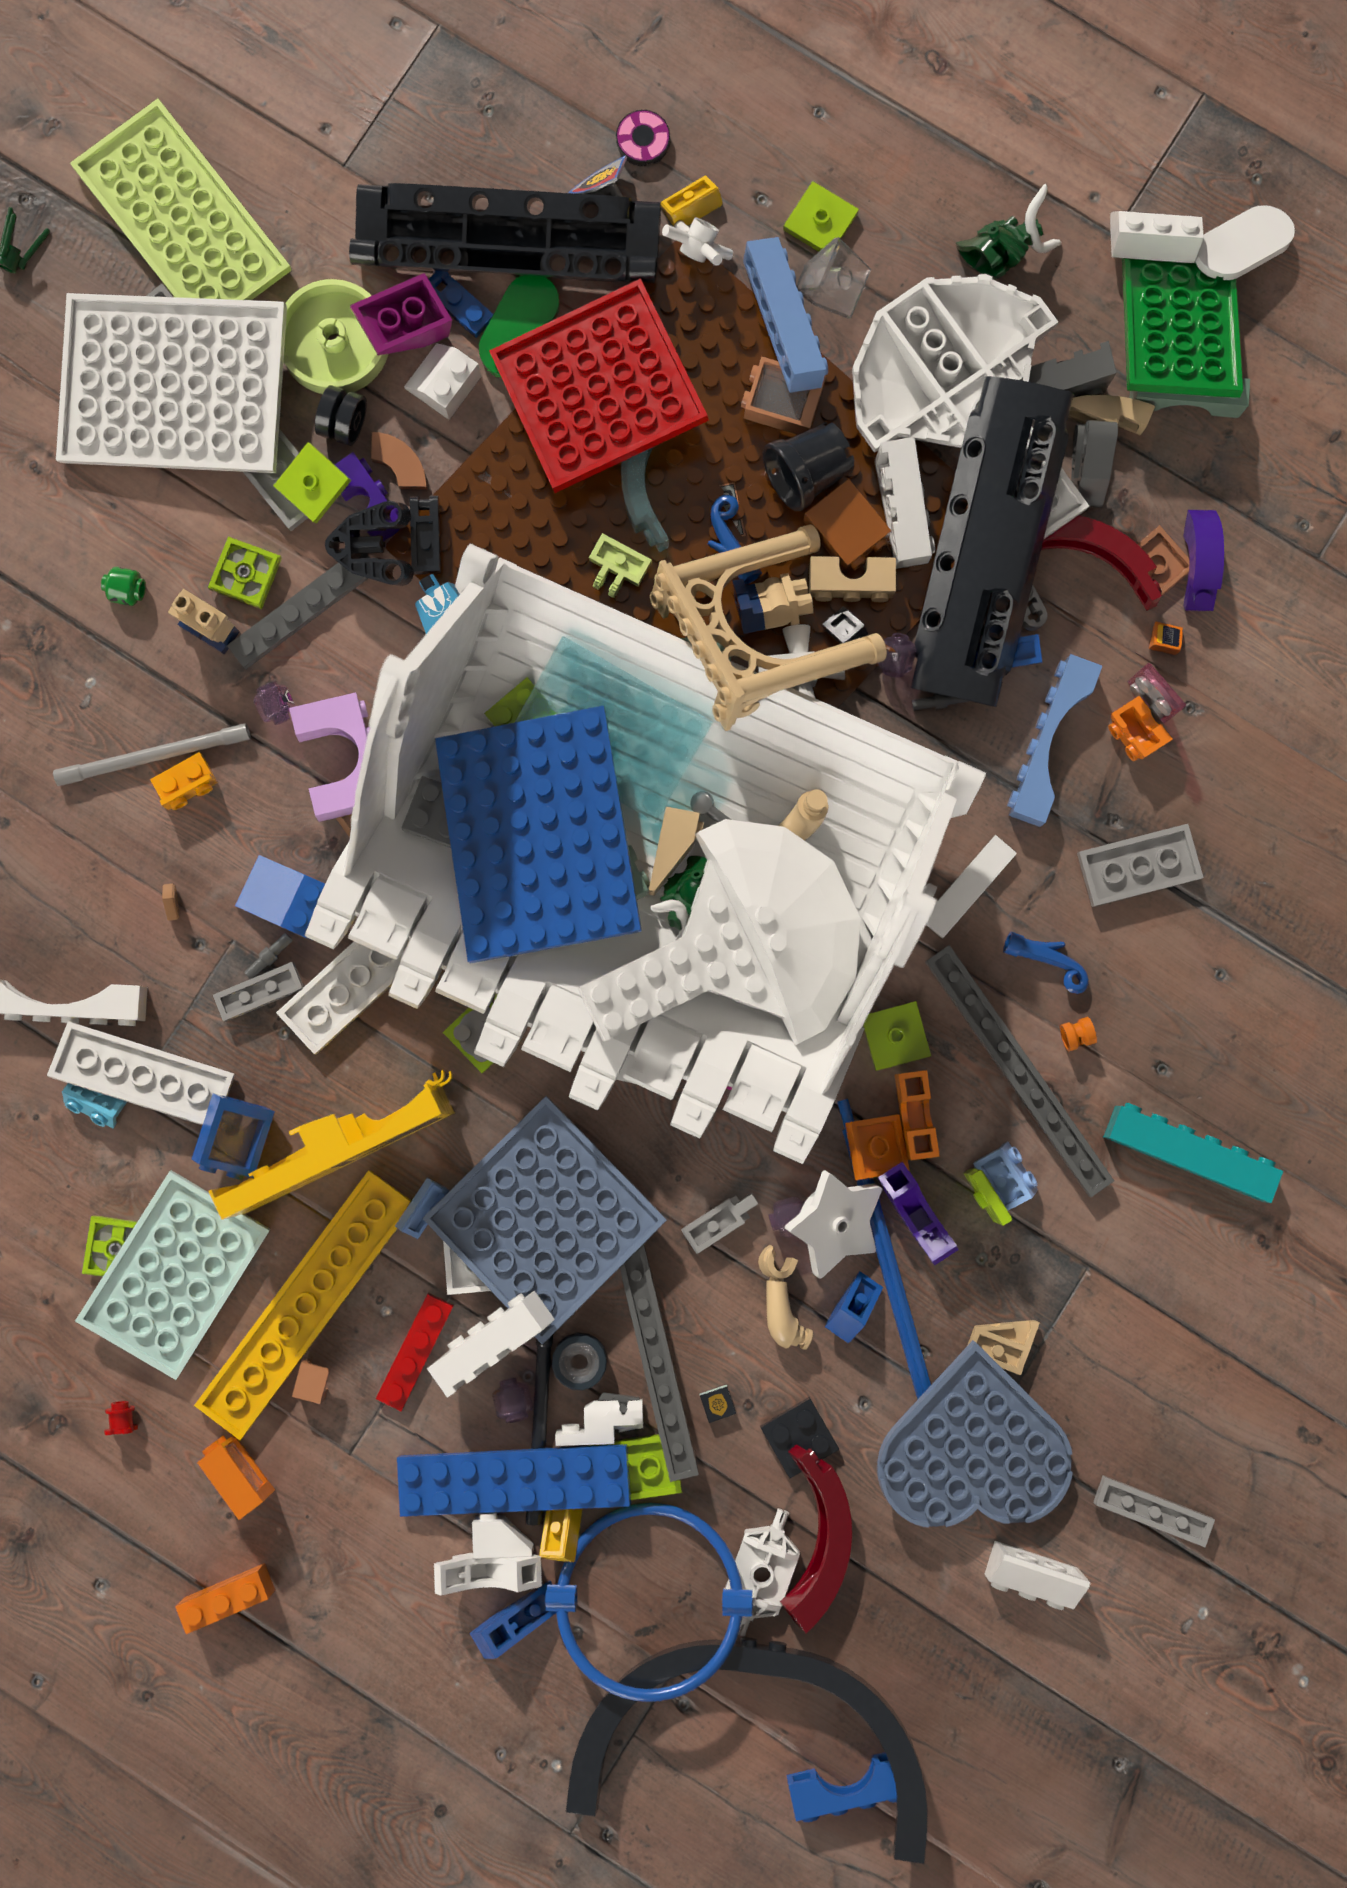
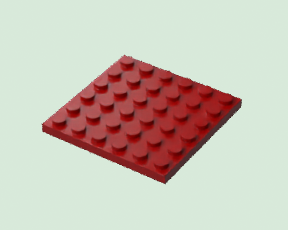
[489,279,709,493]

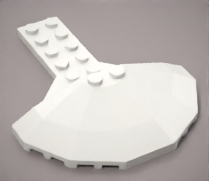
[852,274,1089,539]
[578,819,861,1044]

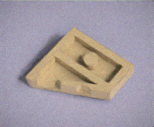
[967,1320,1040,1375]

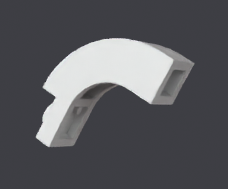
[434,1553,542,1596]

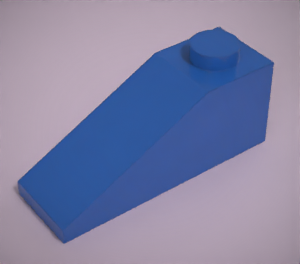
[470,1580,556,1659]

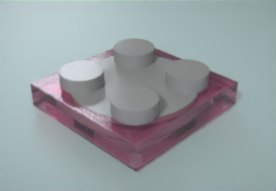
[1127,663,1186,723]

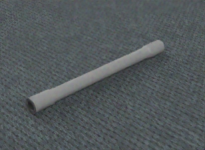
[53,723,251,786]

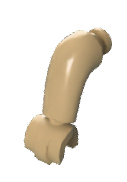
[778,789,829,841]
[758,1245,813,1350]

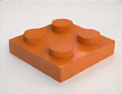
[845,1114,910,1180]

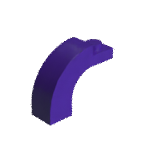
[1183,510,1224,611]
[878,1162,958,1266]

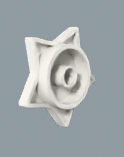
[785,1170,882,1279]

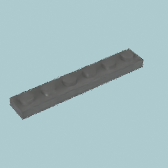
[227,554,371,669]

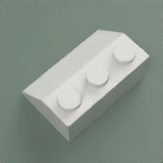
[1110,211,1204,263]
[985,1541,1090,1610]

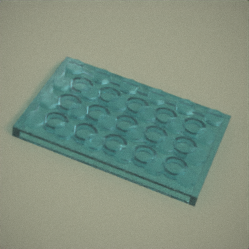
[515,636,713,822]

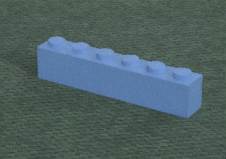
[743,237,828,393]

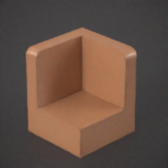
[292,1359,330,1404]

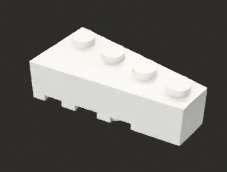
[875,437,935,569]
[427,1291,555,1398]

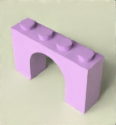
[289,692,370,822]

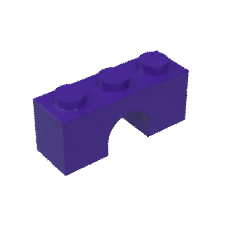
[334,452,400,542]

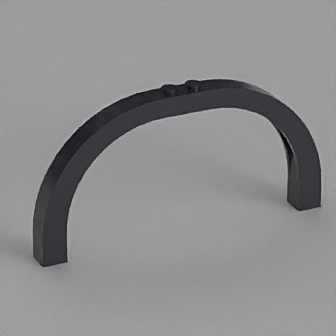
[566,1637,928,1864]

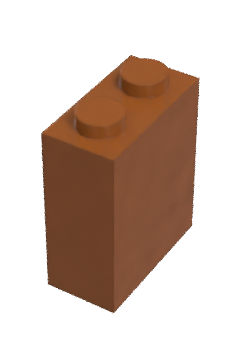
[803,479,891,572]

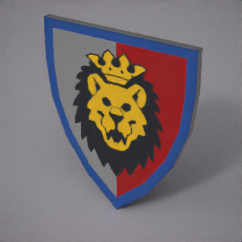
[568,155,627,197]

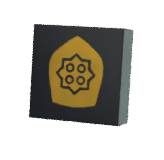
[700,1385,736,1423]

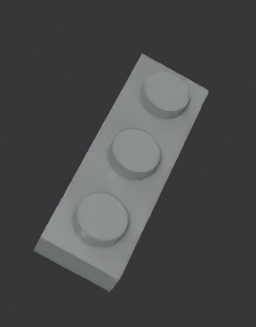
[213,962,304,1022]

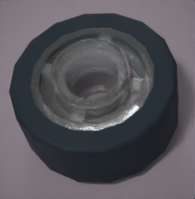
[552,1332,607,1390]

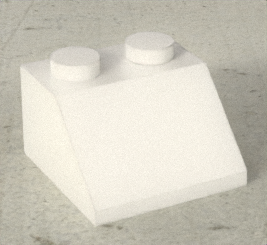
[404,343,482,420]

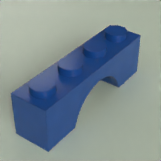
[787,1752,897,1822]

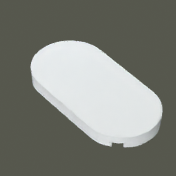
[1195,206,1295,280]

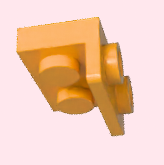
[150,752,218,810]

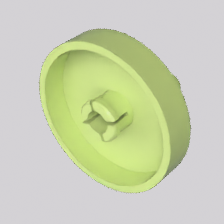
[284,279,388,394]

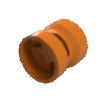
[1060,1017,1097,1052]

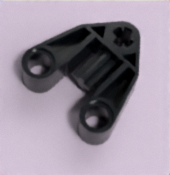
[325,501,414,586]

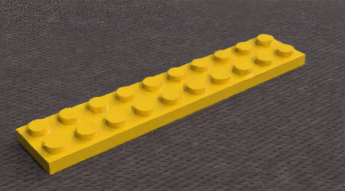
[194,1170,411,1440]

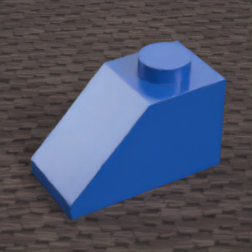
[825,1271,883,1343]

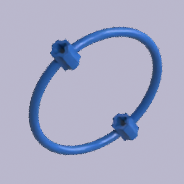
[545,1503,753,1702]

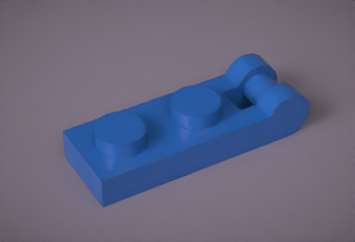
[428,271,493,338]

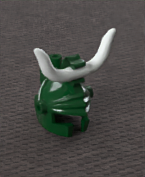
[956,184,1062,280]
[651,855,707,941]

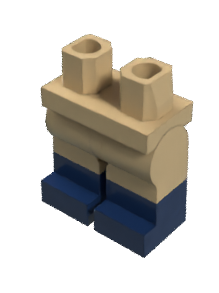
[732,573,813,634]
[168,589,240,655]

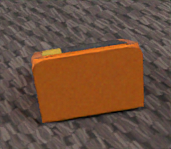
[1149,621,1183,655]

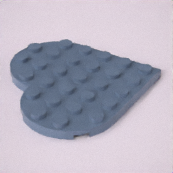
[877,1341,1073,1528]

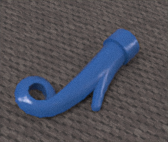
[708,495,762,585]
[1003,931,1089,994]

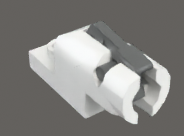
[555,1392,643,1446]

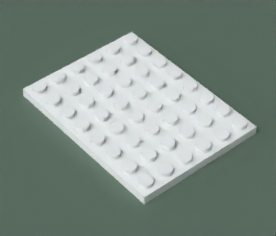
[56,293,287,473]

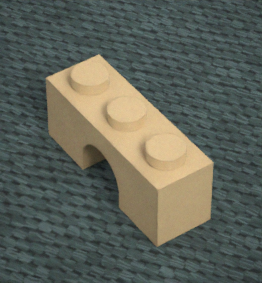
[809,557,896,602]

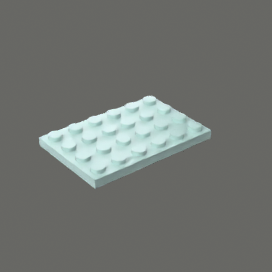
[75,1170,270,1380]

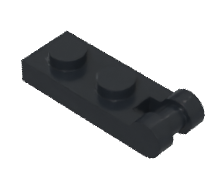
[410,496,441,574]

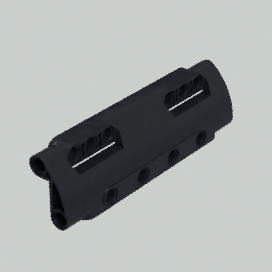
[349,183,661,283]
[910,376,1074,707]

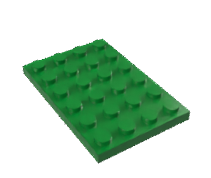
[1122,258,1243,398]

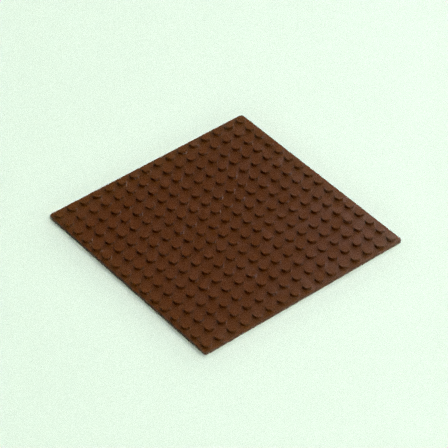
[386,240,968,708]

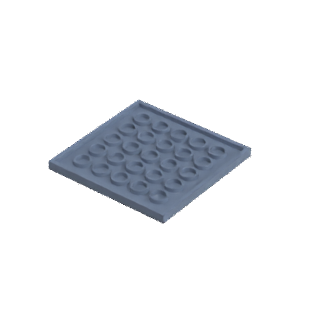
[422,1096,667,1344]

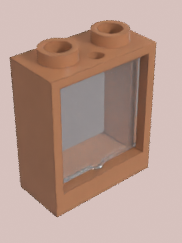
[741,357,826,435]

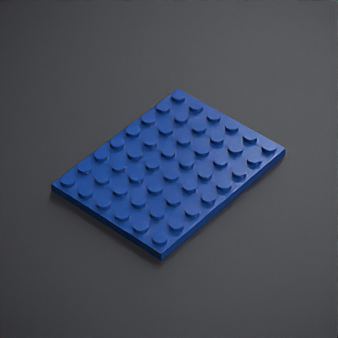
[435,705,642,964]

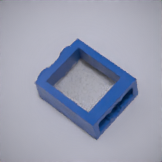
[192,1093,275,1180]

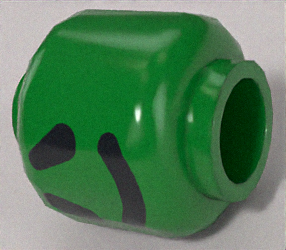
[101,567,146,606]

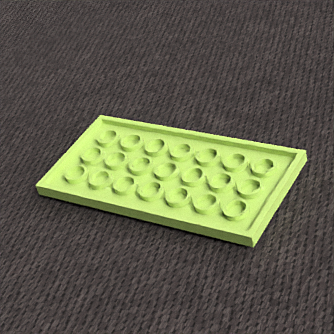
[70,98,292,300]

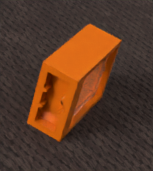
[197,1435,275,1520]

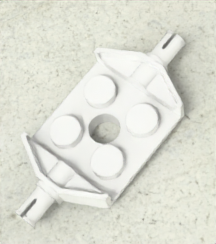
[724,1508,800,1636]

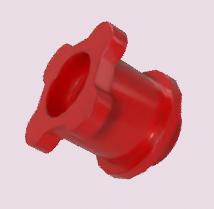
[104,1401,138,1435]

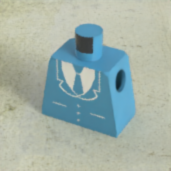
[415,574,460,634]

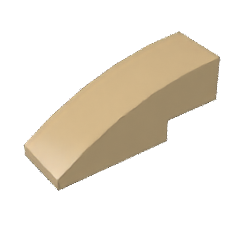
[1068,395,1155,435]

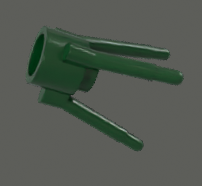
[0,207,50,274]

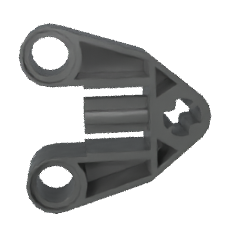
[1071,420,1118,507]

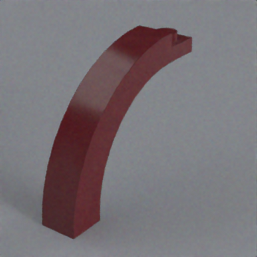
[1041,516,1162,611]
[780,1444,852,1633]

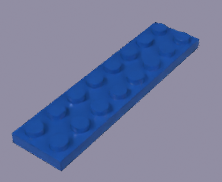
[397,1444,631,1517]

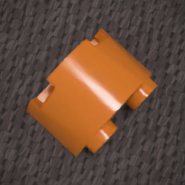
[1108,696,1173,761]

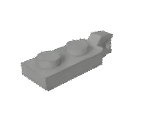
[681,1193,759,1254]

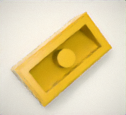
[661,176,723,227]
[539,1509,582,1562]

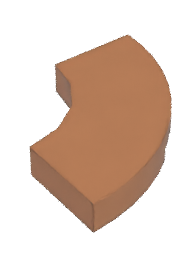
[371,432,427,490]

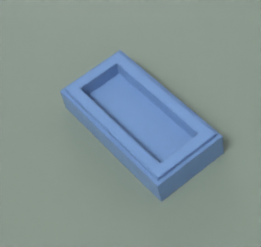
[395,1178,450,1239]

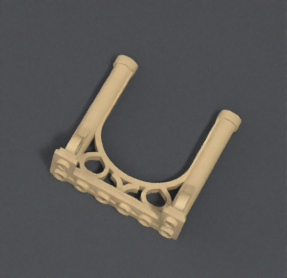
[650,524,887,731]

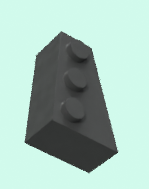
[1029,341,1117,398]

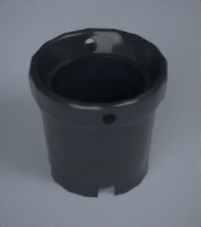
[762,422,855,511]

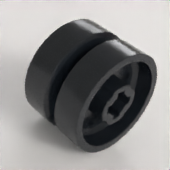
[315,385,367,446]

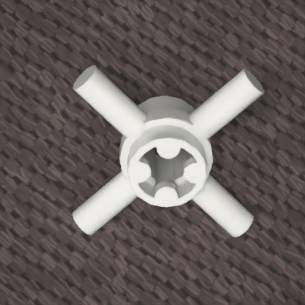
[662,217,733,265]

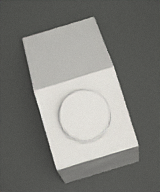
[472,1512,534,1559]

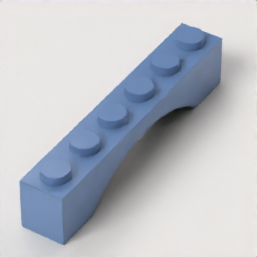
[1007,654,1102,827]

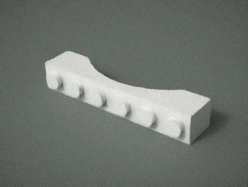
[0,979,148,1026]

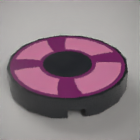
[616,110,670,166]

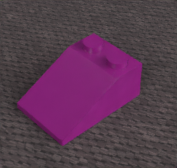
[350,273,452,356]

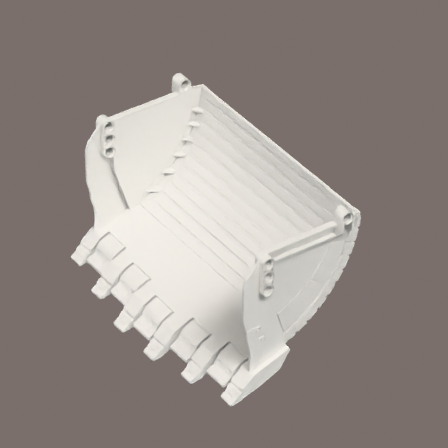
[305,544,986,1164]

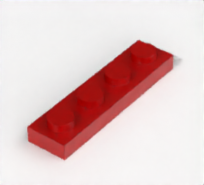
[376,1293,454,1412]

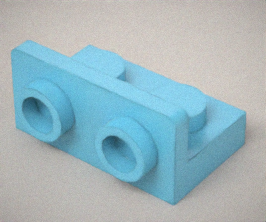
[62,1083,127,1128]

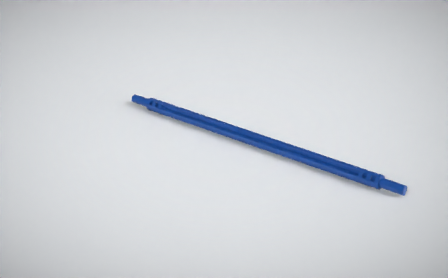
[837,1099,931,1400]

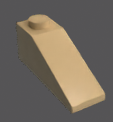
[649,806,704,896]

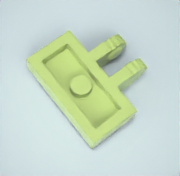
[589,533,652,598]

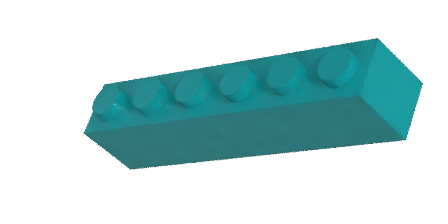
[1103,1102,1284,1203]

